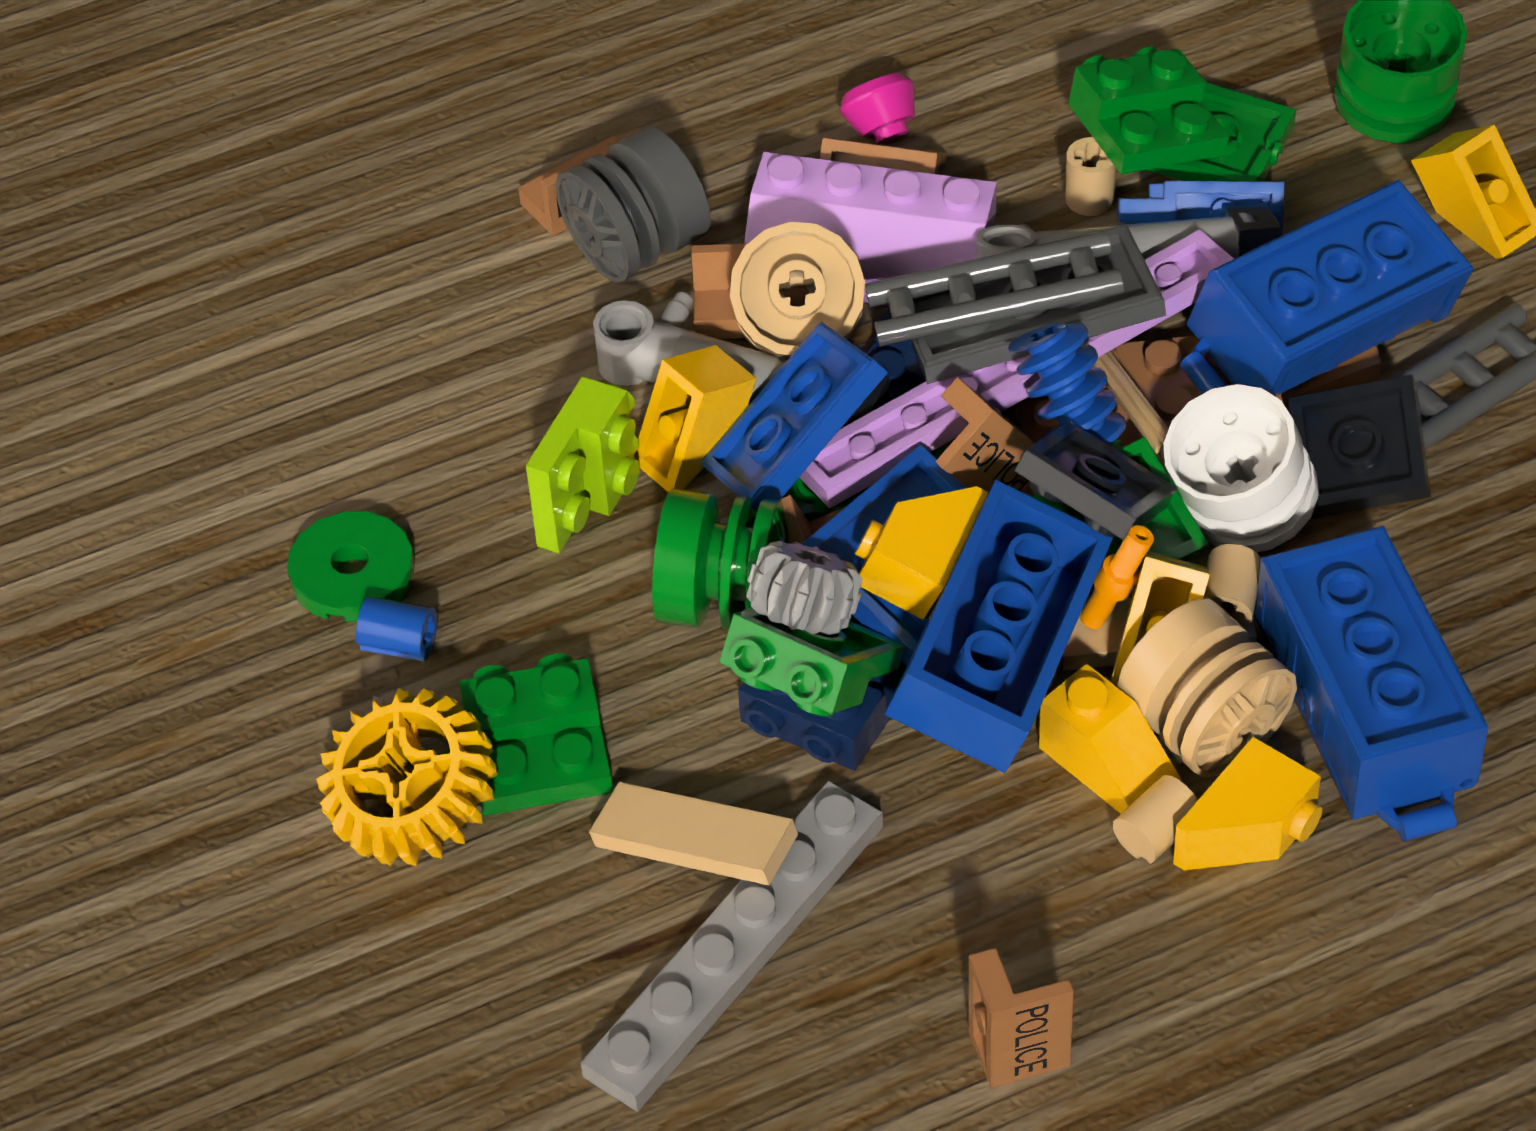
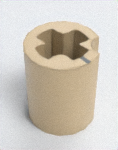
[1065,137,1116,216]
[1203,544,1261,628]
[1113,775,1198,864]

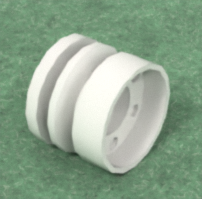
[1163,384,1319,552]

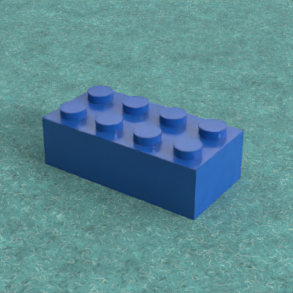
[884,480,1113,773]

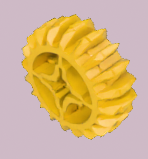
[316,688,498,867]

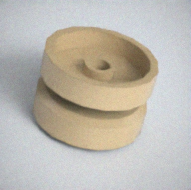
[730,221,865,360]

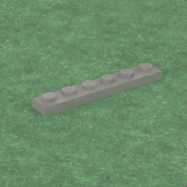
[581,781,883,1112]

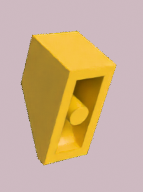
[1411,124,1536,259]
[634,345,757,492]
[855,486,988,620]
[1110,551,1210,685]
[1039,664,1181,814]
[1173,737,1323,871]

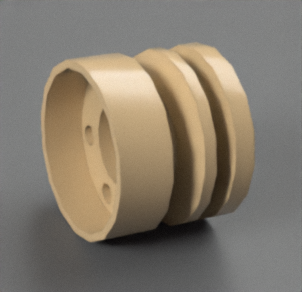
[1117,599,1297,778]

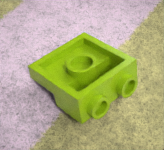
[526,376,640,554]

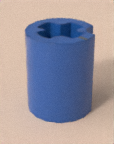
[356,596,437,661]

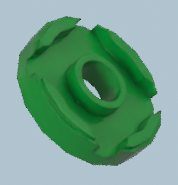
[287,511,415,622]

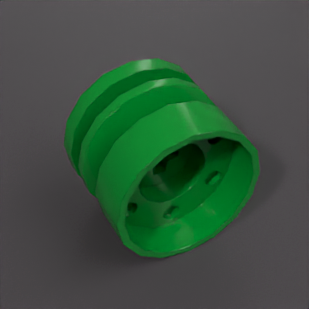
[1334,0,1468,143]
[652,489,788,631]

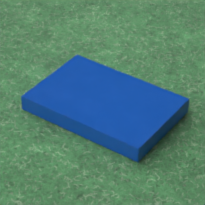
[701,322,888,512]

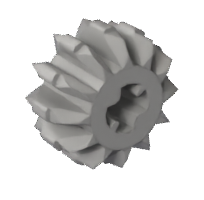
[746,541,862,635]

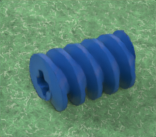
[1008,322,1126,445]

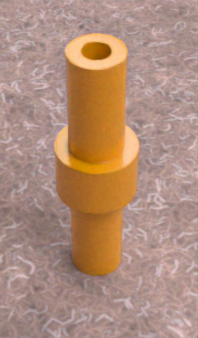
[1080,525,1154,629]

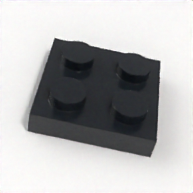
[1288,374,1431,519]
[1015,421,1177,540]

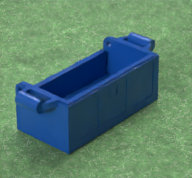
[1180,180,1474,397]
[1255,526,1488,842]

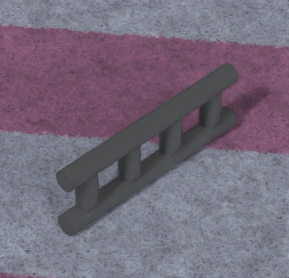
[865,230,1124,347]
[1395,302,1536,451]

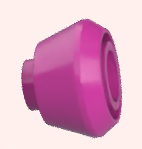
[839,73,915,144]

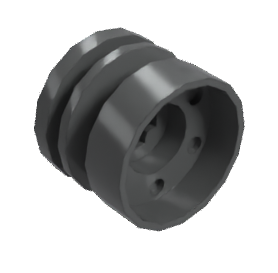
[556,126,711,283]

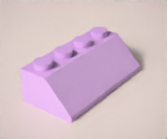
[744,152,997,306]

